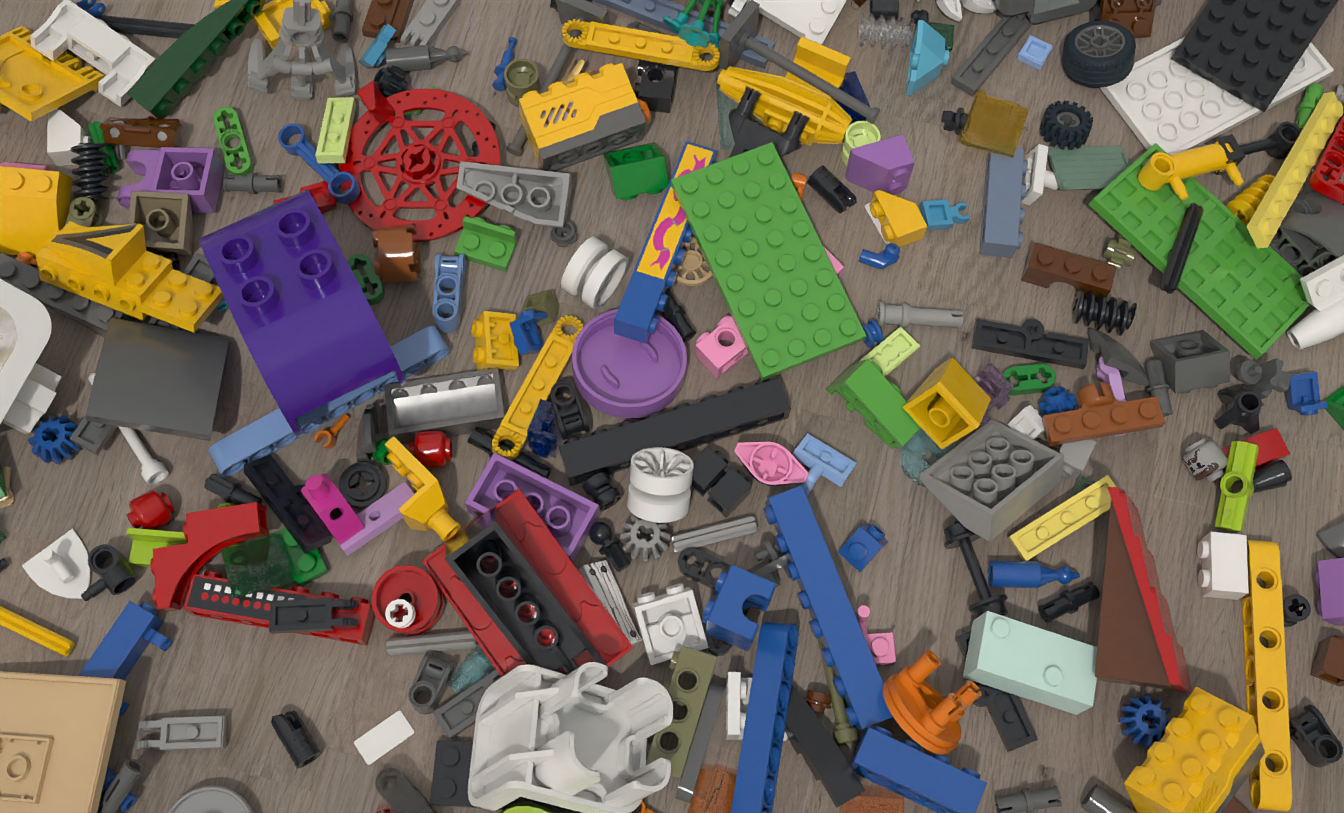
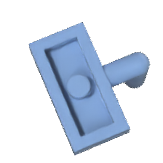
[793,433,857,498]

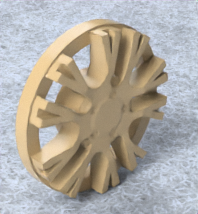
[674,237,713,287]

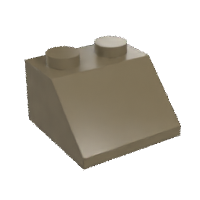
[128,190,194,256]

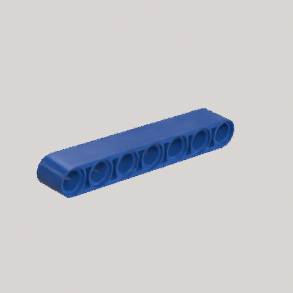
[731,622,799,813]

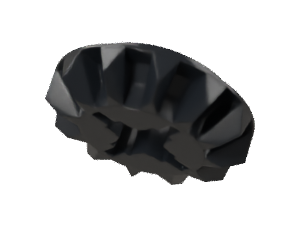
[339,462,386,508]

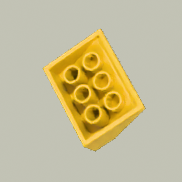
[0,166,73,258]

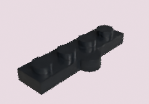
[971,319,1089,369]
[243,454,332,554]
[955,631,1038,752]

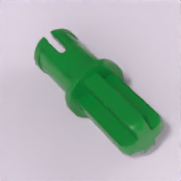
[88,121,120,175]

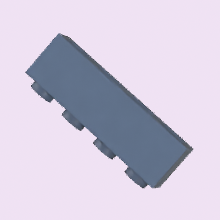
[979,145,1028,258]

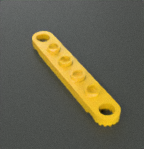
[562,19,720,71]
[492,315,583,460]

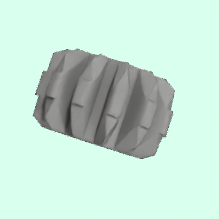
[620,515,671,563]

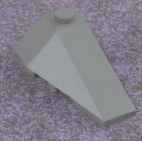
[456,161,573,228]

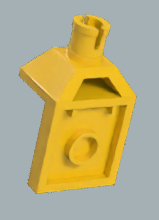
[385,436,461,542]

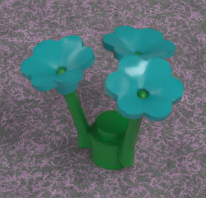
[662,0,723,50]

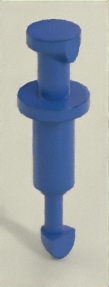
[492,37,517,91]

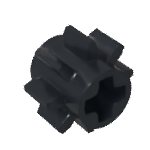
[374,65,407,98]

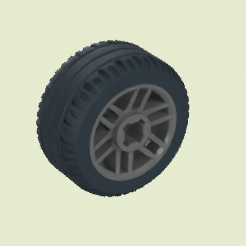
[1063,21,1136,88]

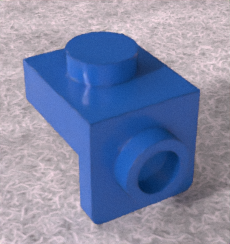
[509,309,548,355]
[1286,371,1328,415]
[838,523,888,572]

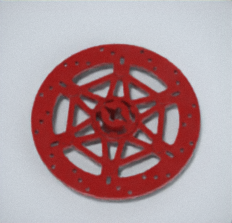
[339,88,501,242]

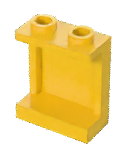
[252,0,332,50]

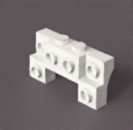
[30,0,156,107]

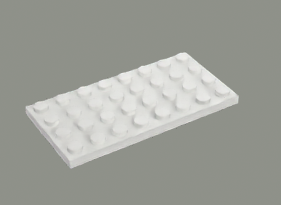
[1100,37,1334,154]

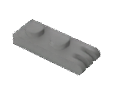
[400,0,460,47]

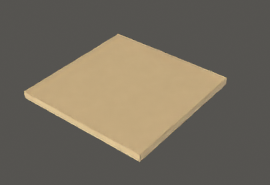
[0,671,126,813]

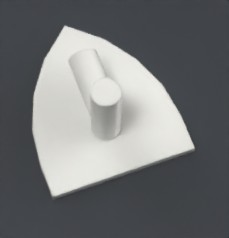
[22,529,91,599]

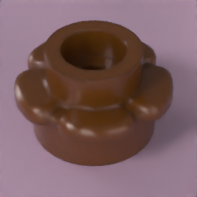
[804,690,832,714]

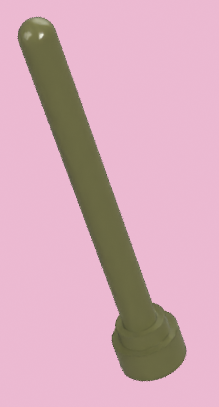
[817,637,859,746]

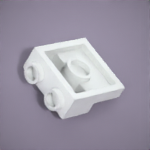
[632,583,709,665]

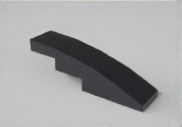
[785,685,866,808]

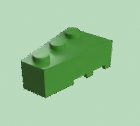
[825,359,921,449]

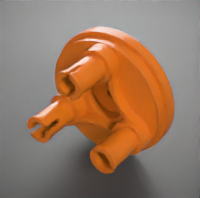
[882,650,982,755]

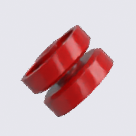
[371,565,445,636]

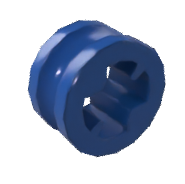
[861,320,884,348]

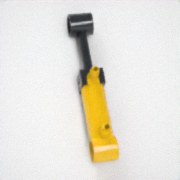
[1138,122,1302,201]

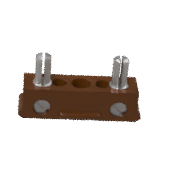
[100,117,182,160]

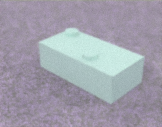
[963,611,1097,715]

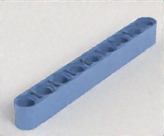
[208,326,450,477]

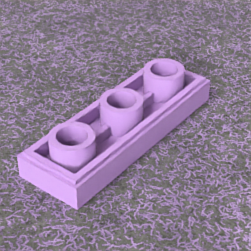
[333,482,414,556]

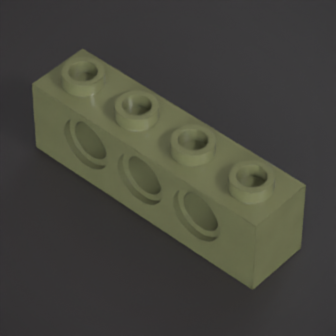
[646,646,717,779]

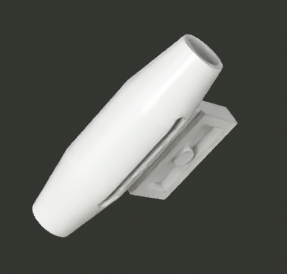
[1287,255,1344,350]

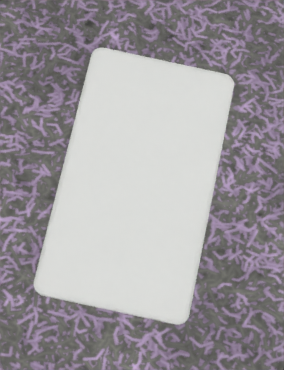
[354,710,414,765]

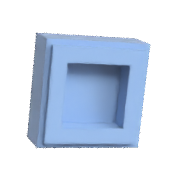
[1017,35,1053,70]

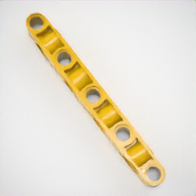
[1241,540,1292,812]

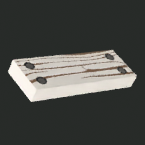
[578,560,642,646]

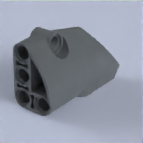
[1269,189,1344,277]

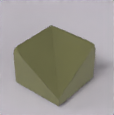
[520,290,559,327]

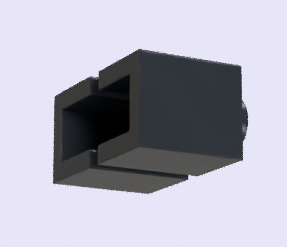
[691,447,752,518]

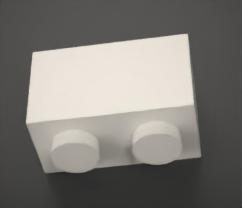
[1197,532,1249,600]

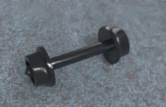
[944,521,1008,618]

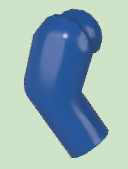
[859,244,900,269]

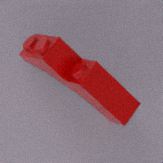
[150,502,269,612]

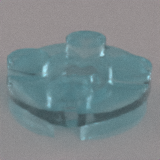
[900,430,956,488]

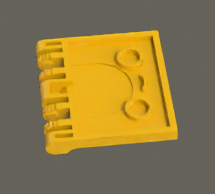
[0,26,105,122]

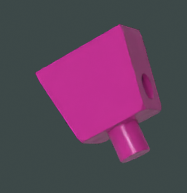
[301,473,365,545]

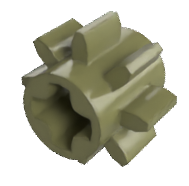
[1102,234,1137,271]

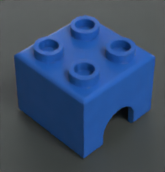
[702,565,776,651]

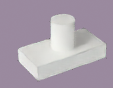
[1021,144,1058,206]

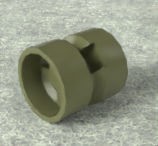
[504,58,540,108]

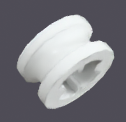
[385,599,416,628]

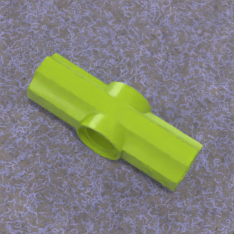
[1215,441,1259,533]

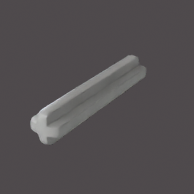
[671,516,757,553]
[386,631,477,656]

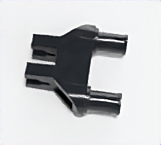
[729,86,810,158]

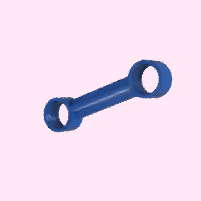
[278,124,360,204]

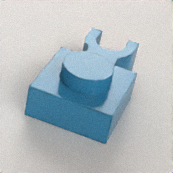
[359,24,396,68]
[919,199,970,230]

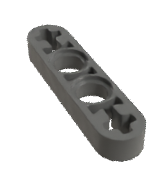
[675,682,726,803]

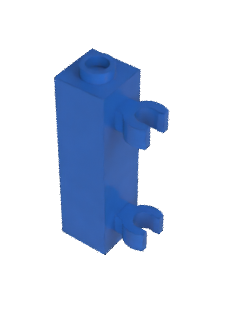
[78,601,172,716]

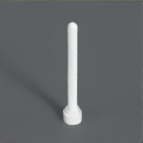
[89,373,169,486]

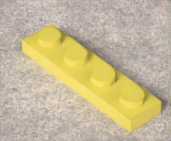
[1008,475,1116,561]

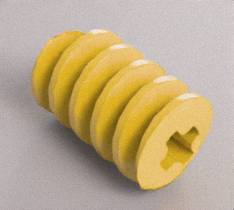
[1226,175,1275,225]

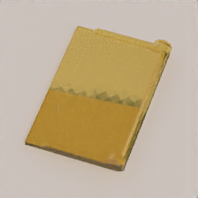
[960,90,1029,157]

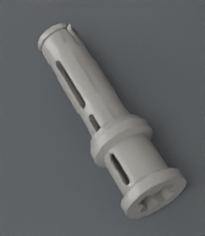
[876,301,963,328]

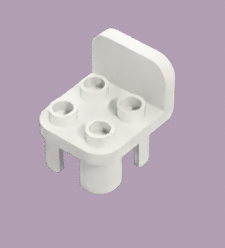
[468,662,673,813]

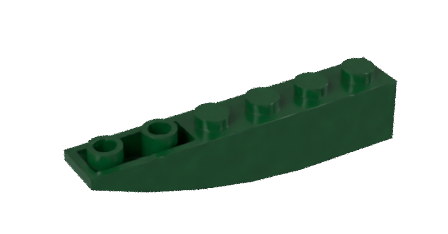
[127,0,266,121]

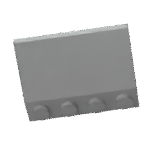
[919,419,1064,542]

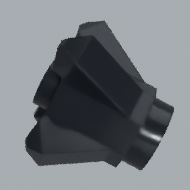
[1215,389,1264,434]

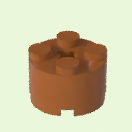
[372,225,421,284]

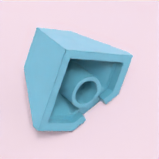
[906,20,949,95]

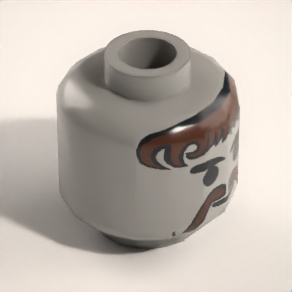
[1183,438,1228,483]

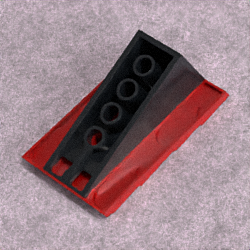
[422,488,633,677]

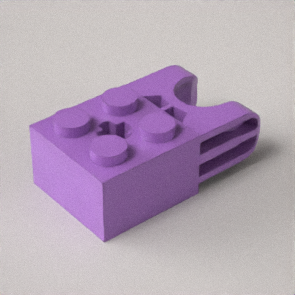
[117,147,225,213]

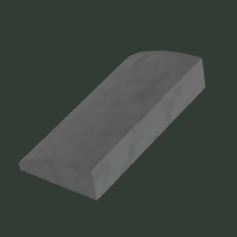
[384,367,505,444]

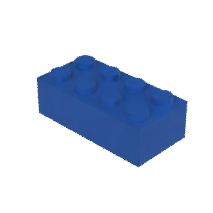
[849,726,987,813]

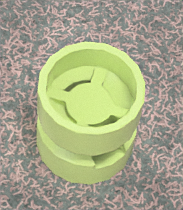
[841,121,881,166]

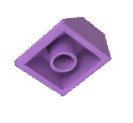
[845,134,915,195]
[1316,558,1344,626]

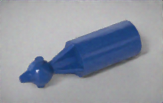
[987,560,1080,588]

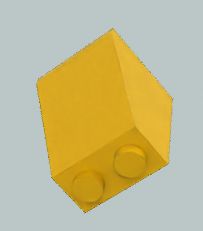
[902,357,991,449]

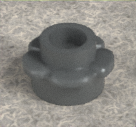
[550,221,577,247]

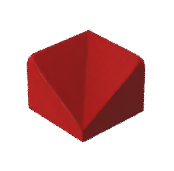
[357,81,395,123]

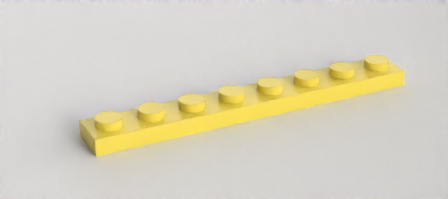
[1247,91,1343,249]

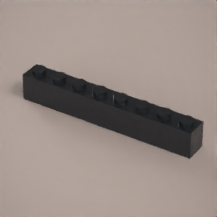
[559,378,791,486]

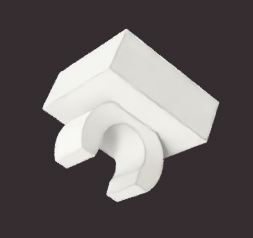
[1008,405,1045,440]

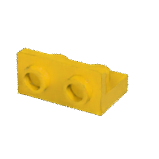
[471,311,519,371]

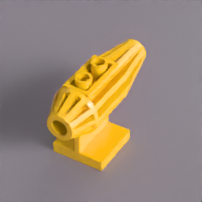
[717,36,853,146]

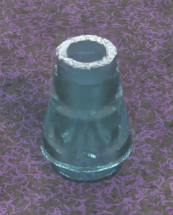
[448,650,493,695]

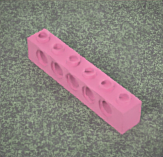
[695,246,844,379]

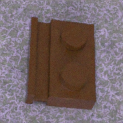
[362,0,414,43]

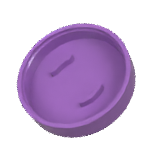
[572,309,687,418]

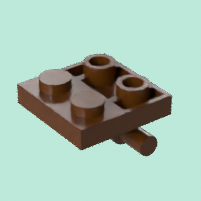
[1098,0,1156,38]

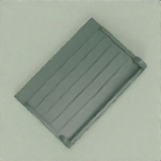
[1047,145,1130,191]

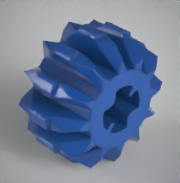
[28,414,81,465]
[1118,695,1171,749]

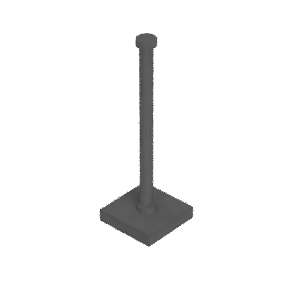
[506,0,610,157]
[719,0,880,124]

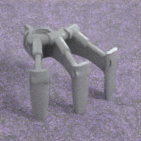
[246,0,357,100]

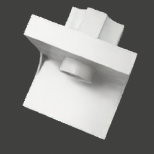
[0,279,62,434]

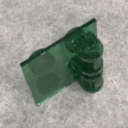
[221,534,294,598]

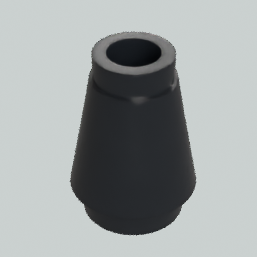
[1252,460,1292,493]

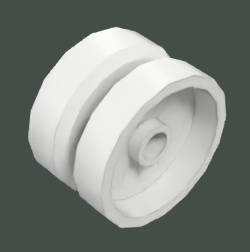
[561,237,628,310]

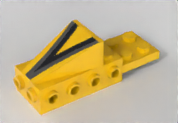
[36,221,224,333]

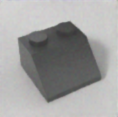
[1150,330,1230,394]

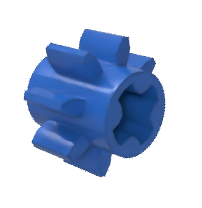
[1039,387,1077,416]

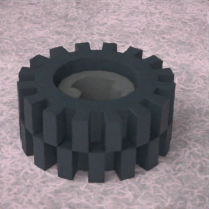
[1040,100,1093,150]

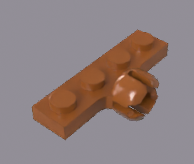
[1042,382,1165,446]

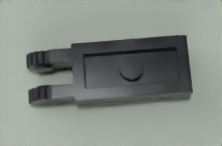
[269,598,358,634]

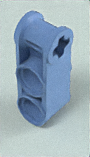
[432,253,466,333]

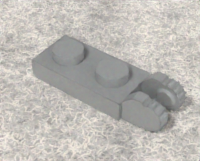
[137,716,227,751]

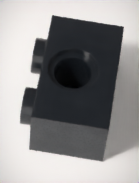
[634,60,677,113]

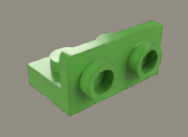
[454,216,518,272]

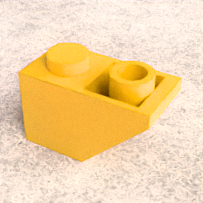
[869,190,928,247]

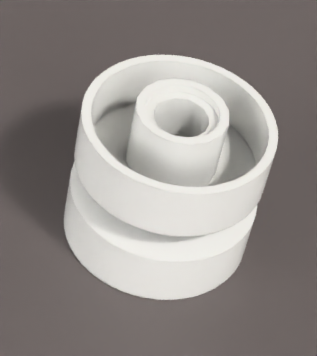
[627,447,694,523]

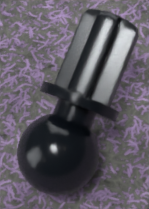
[589,522,630,572]

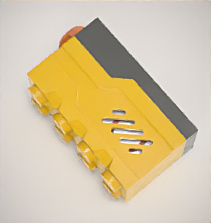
[519,63,651,172]
[1124,687,1265,813]

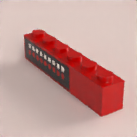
[183,571,375,646]

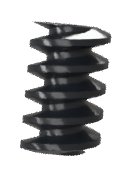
[70,143,110,200]
[1072,288,1137,336]

